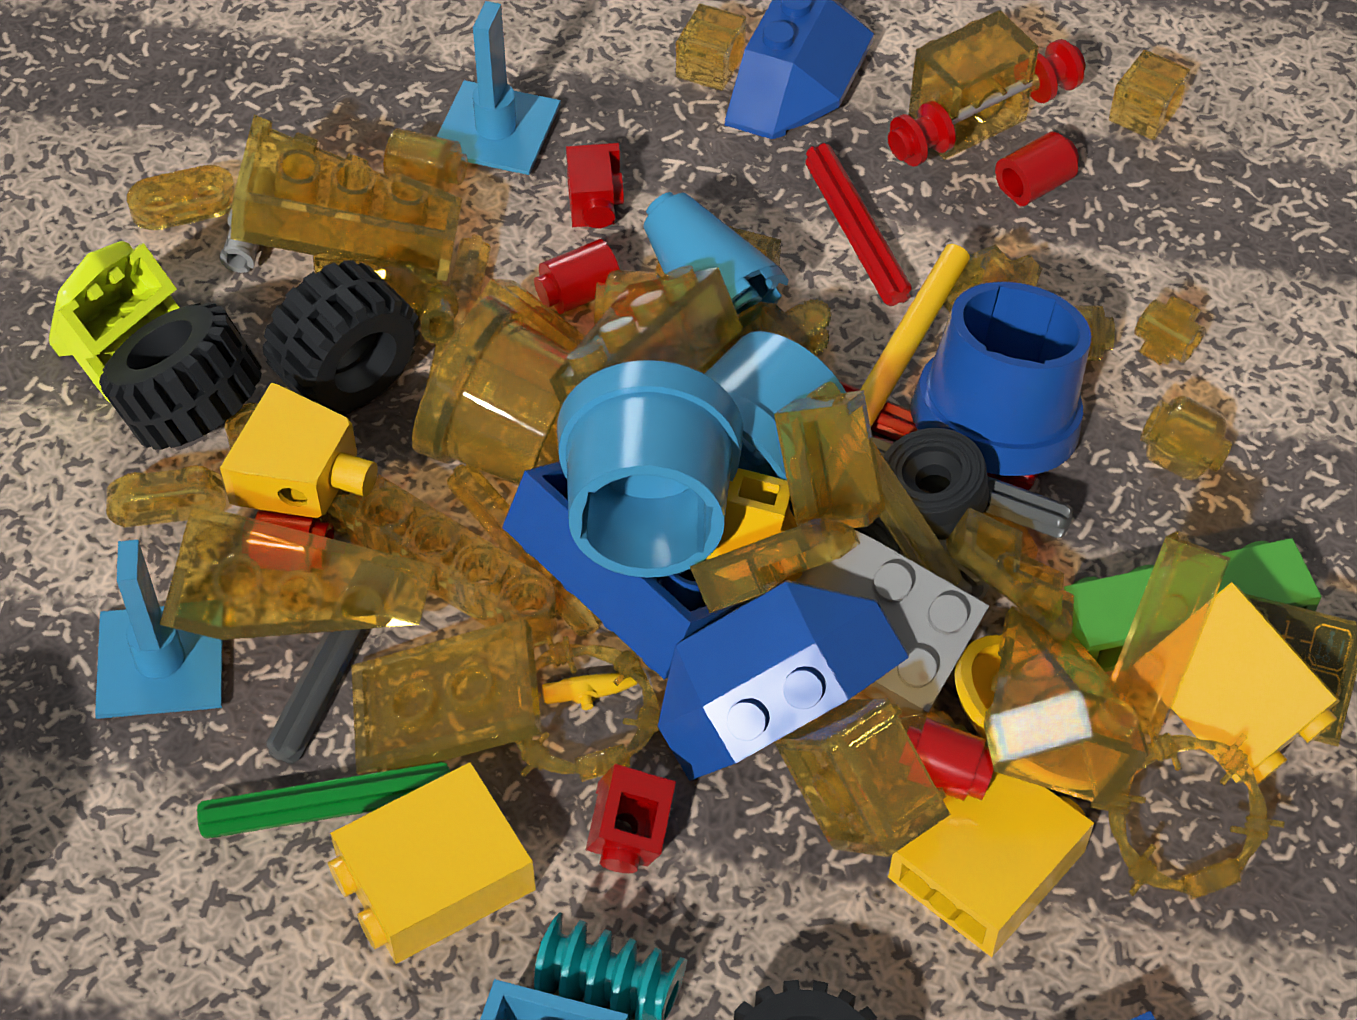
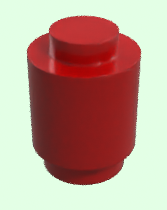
[896,718,999,801]

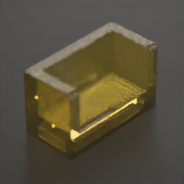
[774,390,886,534]

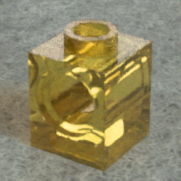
[676,3,746,91]
[1108,49,1190,140]

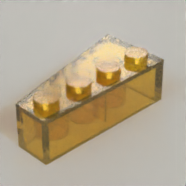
[231,114,462,281]
[549,265,743,407]

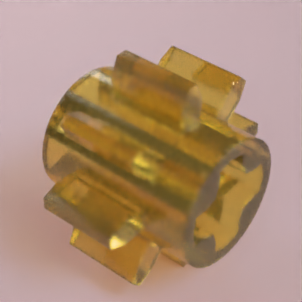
[1134,295,1206,365]

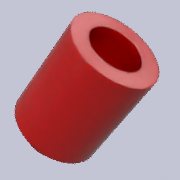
[995,132,1079,207]
[534,239,622,314]

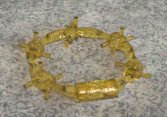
[488,634,661,782]
[1091,724,1285,900]

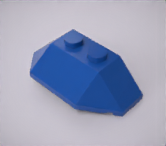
[725,0,874,139]
[657,580,910,781]

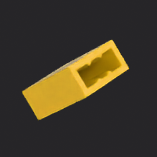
[1134,582,1340,784]
[888,746,1094,957]
[328,762,536,964]

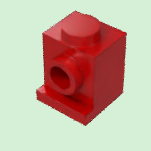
[566,143,624,229]
[586,764,676,874]

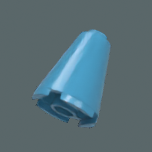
[643,192,789,348]

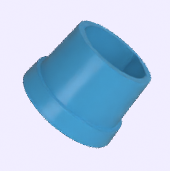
[704,331,853,520]
[557,360,744,578]

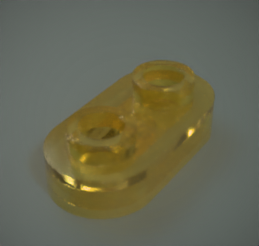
[127,165,237,230]
[106,465,226,527]

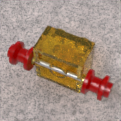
[888,10,1086,166]

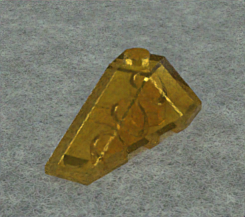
[160,503,435,640]
[983,606,1150,807]

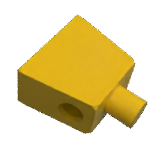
[220,383,378,518]

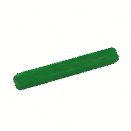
[197,762,450,839]

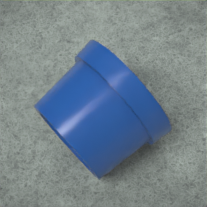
[910,282,1091,476]

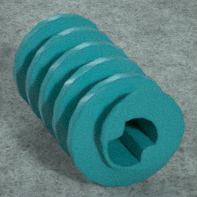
[534,912,687,1020]

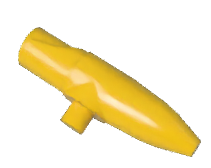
[542,673,637,710]

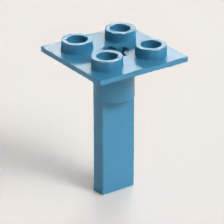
[430,1,561,175]
[95,540,223,719]

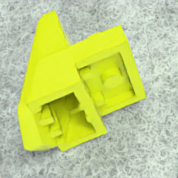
[49,241,180,402]

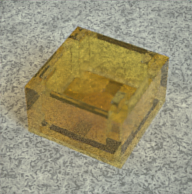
[774,699,951,857]

